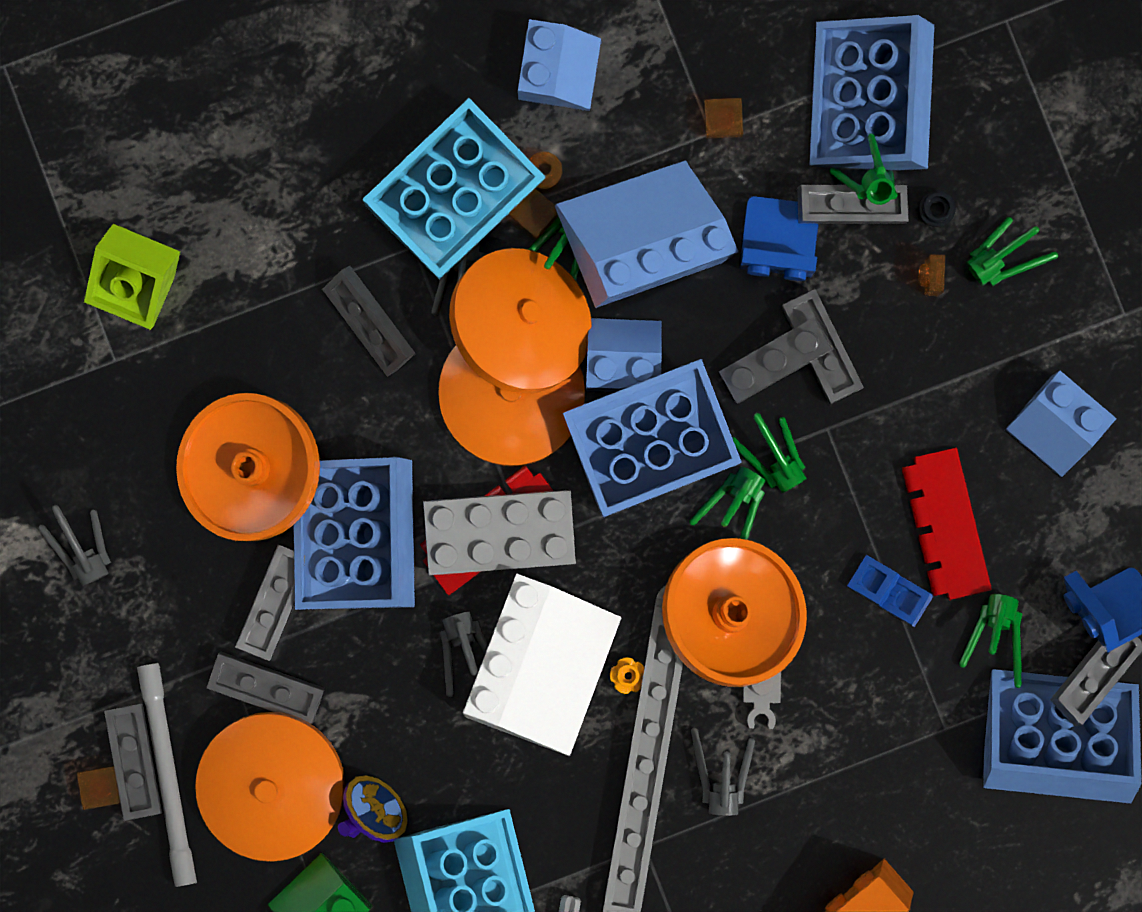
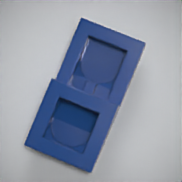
[847,555,933,628]

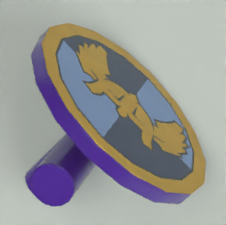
[338,776,408,843]

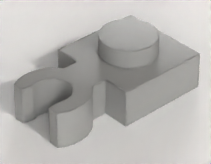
[743,672,781,729]

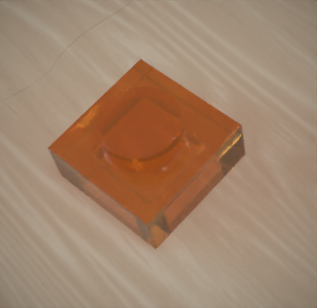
[704,98,743,138]
[509,189,558,239]
[919,254,945,296]
[77,766,121,810]

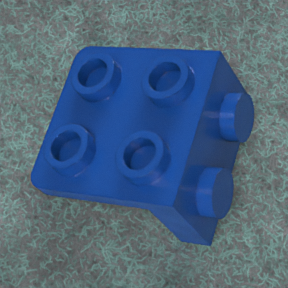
[739,197,818,281]
[1063,568,1142,652]

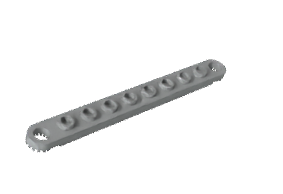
[603,586,683,912]

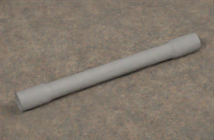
[137,663,197,887]

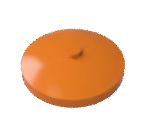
[449,248,592,393]
[438,346,585,466]
[176,393,320,541]
[662,538,807,687]
[195,712,345,861]

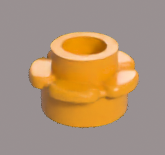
[610,657,644,694]

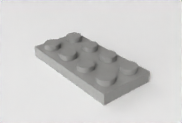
[423,490,576,575]

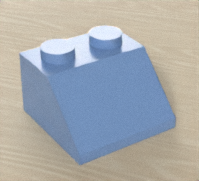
[518,19,601,111]
[586,318,662,393]
[1005,371,1116,477]

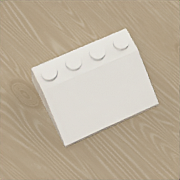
[463,574,621,756]

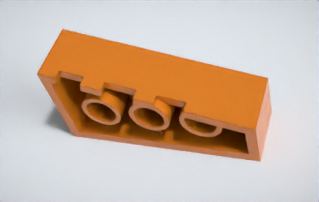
[825,859,914,912]

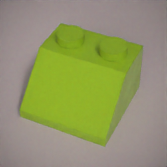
[84,224,180,330]

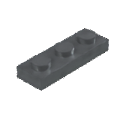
[797,185,908,224]
[322,266,416,377]
[781,289,864,405]
[719,317,834,403]
[235,545,305,661]
[1050,637,1142,726]
[207,652,325,724]
[104,704,163,821]

